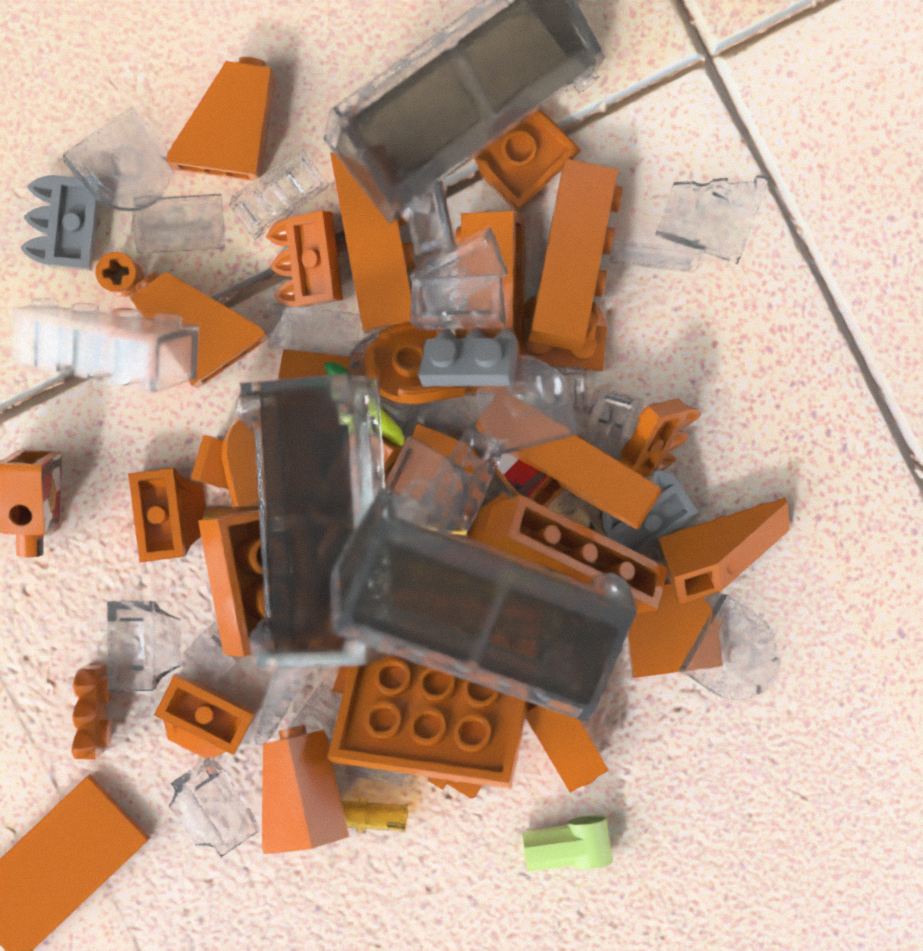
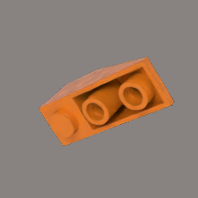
[658,497,790,604]

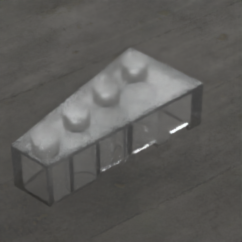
[12,298,199,393]

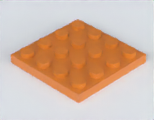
[328,588,544,789]

